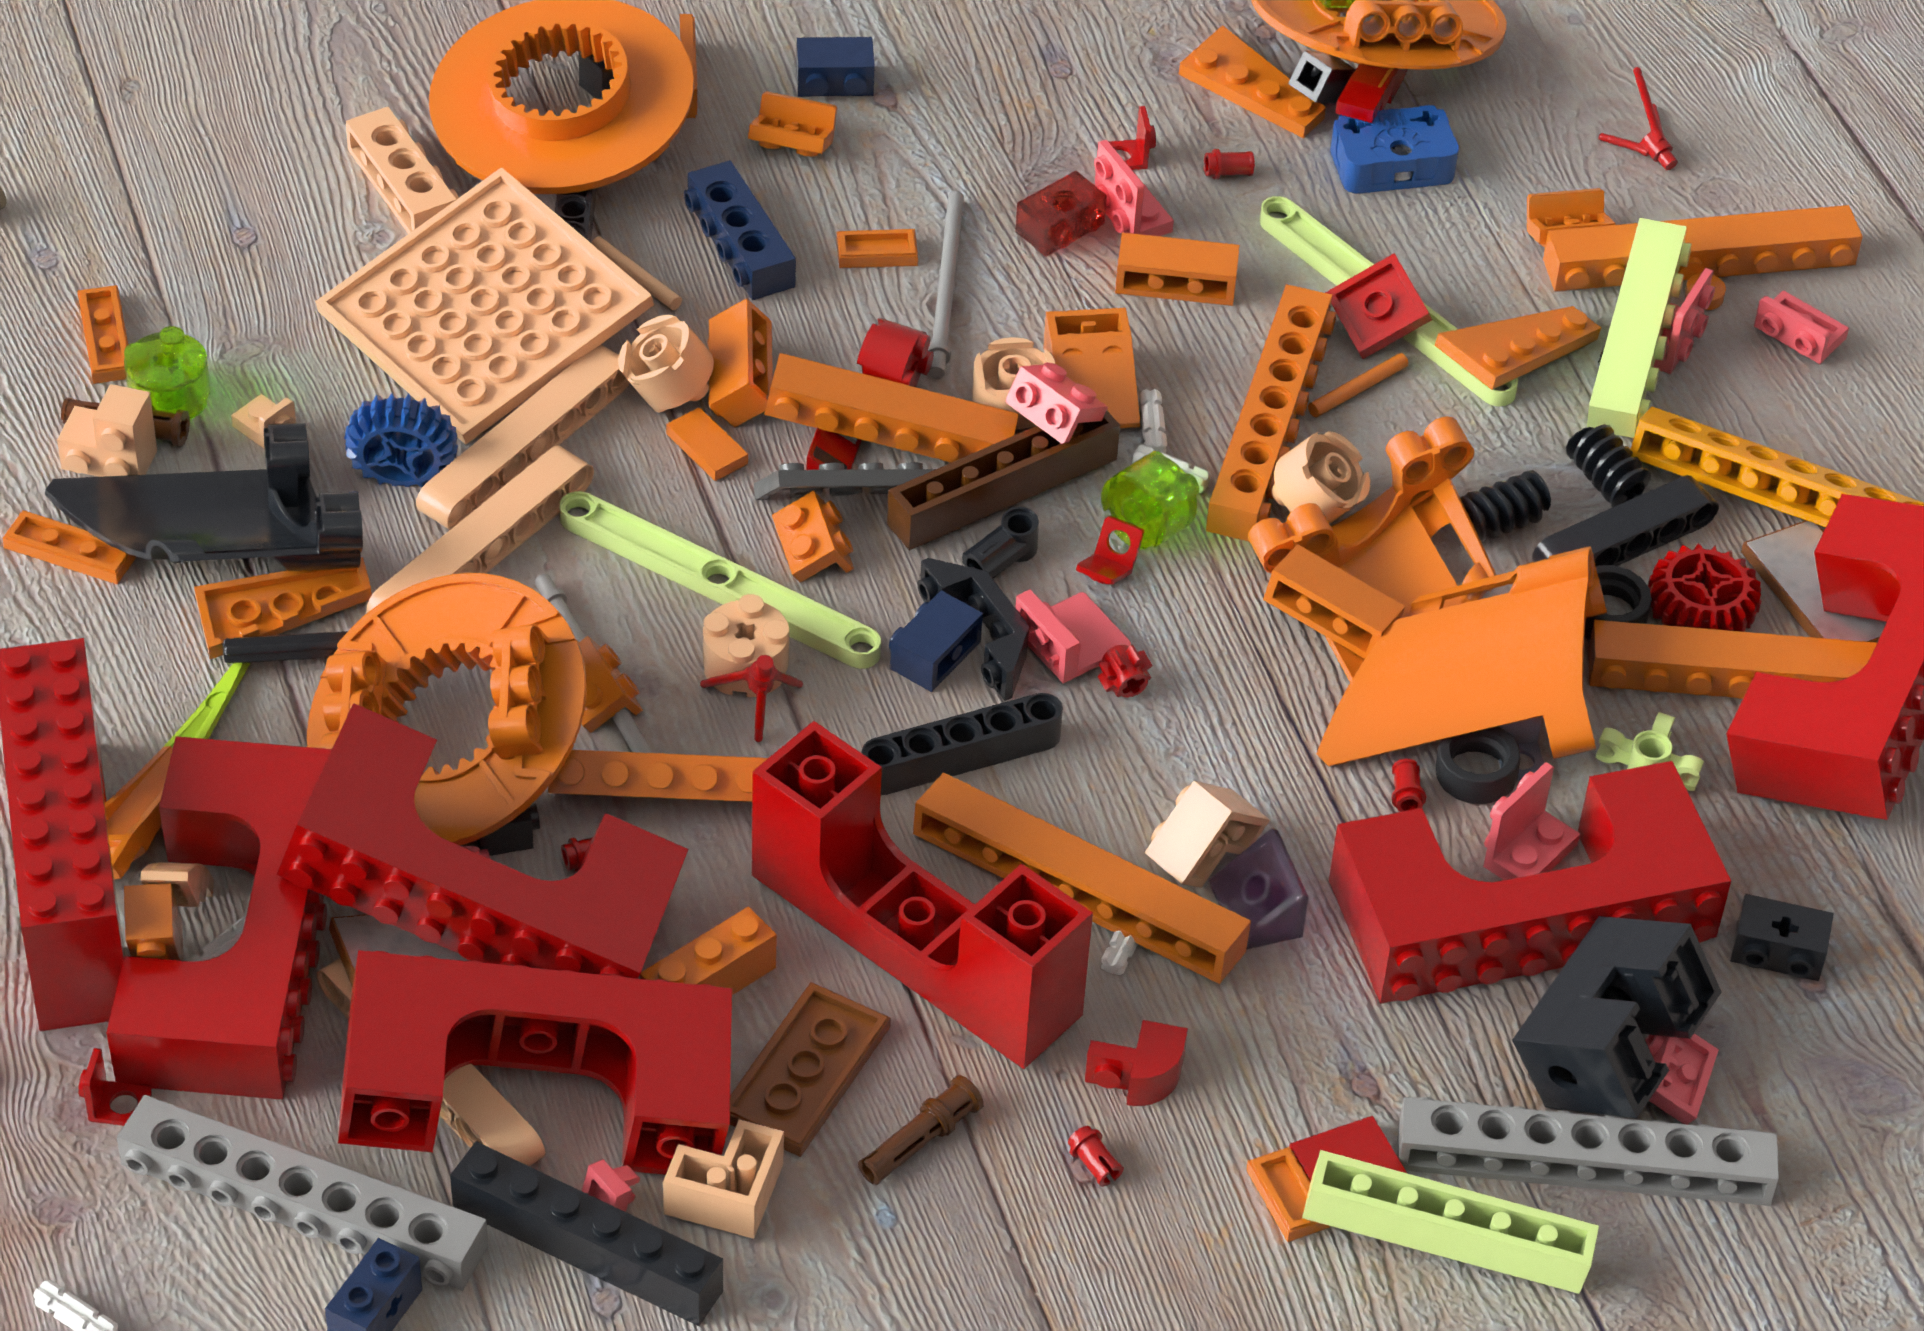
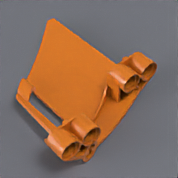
[1248,416,1496,682]
[1316,546,1607,767]

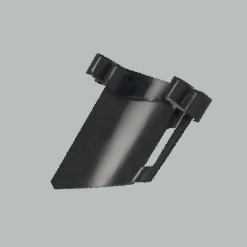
[45,423,363,572]

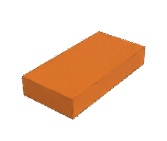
[836,229,918,268]
[666,407,748,481]
[1246,1147,1330,1242]

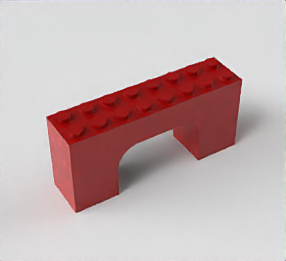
[1726,494,1924,820]
[0,638,125,1031]
[276,703,689,979]
[751,721,1093,1069]
[106,736,332,1100]
[1329,761,1731,1004]
[338,950,732,1175]

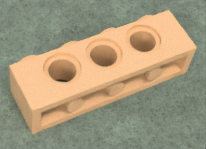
[346,107,459,234]

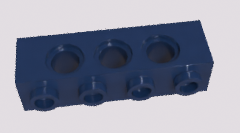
[684,160,796,300]

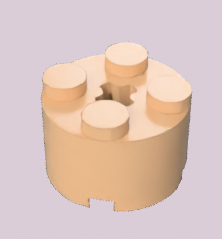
[618,315,714,413]
[972,337,1055,429]
[1271,431,1370,524]
[703,594,789,697]

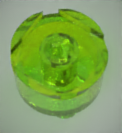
[124,326,211,419]
[1101,451,1199,550]

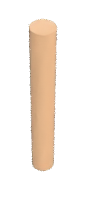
[591,236,682,310]

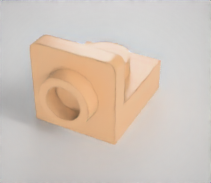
[231,394,296,448]

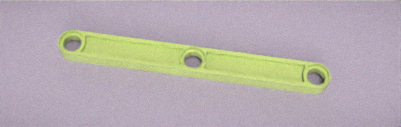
[1259,196,1518,407]
[559,491,881,669]

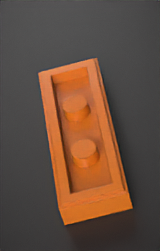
[679,14,697,118]
[77,285,134,384]
[2,510,137,584]

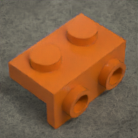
[748,91,838,157]
[1527,188,1616,247]
[772,490,854,583]
[579,635,643,733]

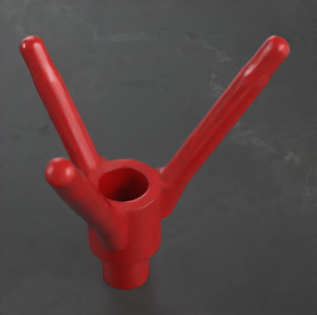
[1599,67,1678,171]
[700,655,803,742]

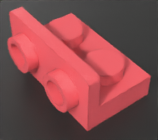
[1645,1033,1719,1125]

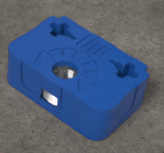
[1330,105,1459,194]

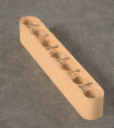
[416,344,630,530]
[366,446,594,613]
[317,958,546,1166]

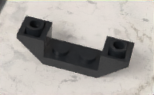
[917,558,1029,701]

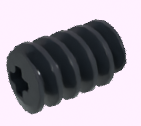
[1566,424,1651,508]
[1460,470,1551,543]

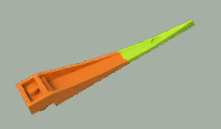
[105,663,250,879]

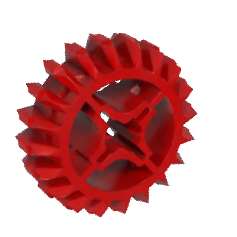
[1648,543,1762,632]

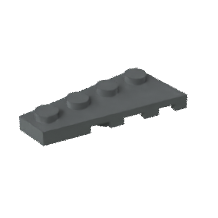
[754,462,935,500]

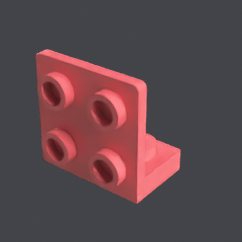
[1092,140,1174,236]
[1654,268,1715,374]
[1015,589,1131,684]
[1483,762,1580,880]

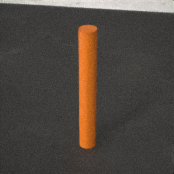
[1308,353,1408,418]

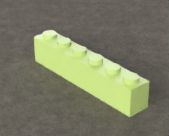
[1587,218,1692,438]
[1302,1150,1599,1294]

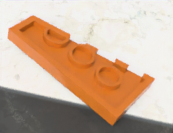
[1179,25,1326,138]
[1435,306,1602,390]
[194,557,372,659]

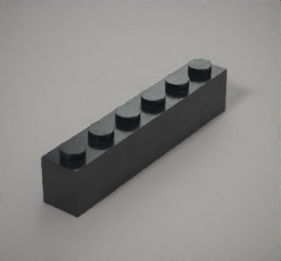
[450,1141,723,1326]

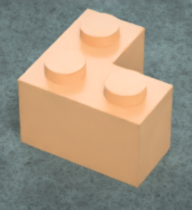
[57,384,157,477]
[1144,781,1270,888]
[663,1120,784,1239]

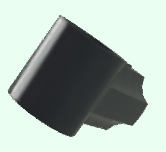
[962,507,1039,579]

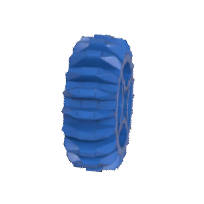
[344,392,458,487]

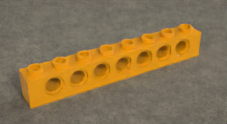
[1631,406,1924,527]

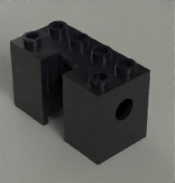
[1512,916,1722,1118]

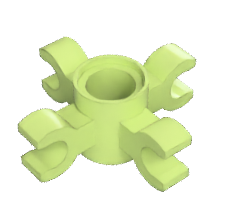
[1595,712,1704,791]

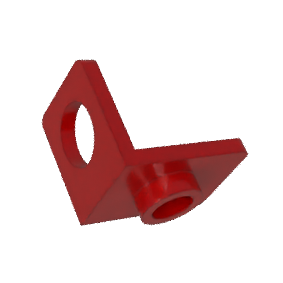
[1108,106,1156,170]
[1076,516,1144,585]
[78,1048,152,1126]

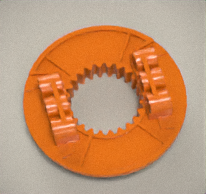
[429,0,694,194]
[1251,0,1507,70]
[307,573,586,846]

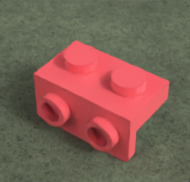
[1754,290,1849,364]
[1006,362,1108,443]

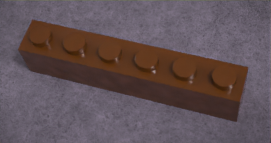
[887,411,1120,551]

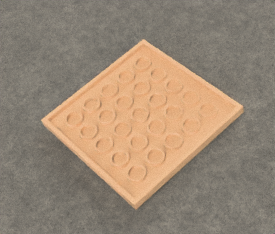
[315,167,654,445]

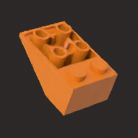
[1043,307,1140,428]

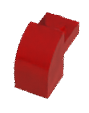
[1085,1020,1188,1106]

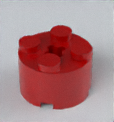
[856,318,934,388]

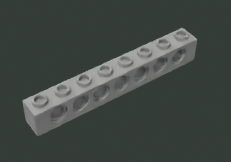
[117,1095,488,1291]
[1398,1097,1779,1206]

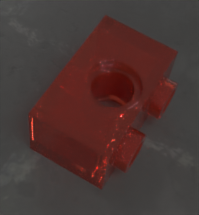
[1015,170,1107,257]

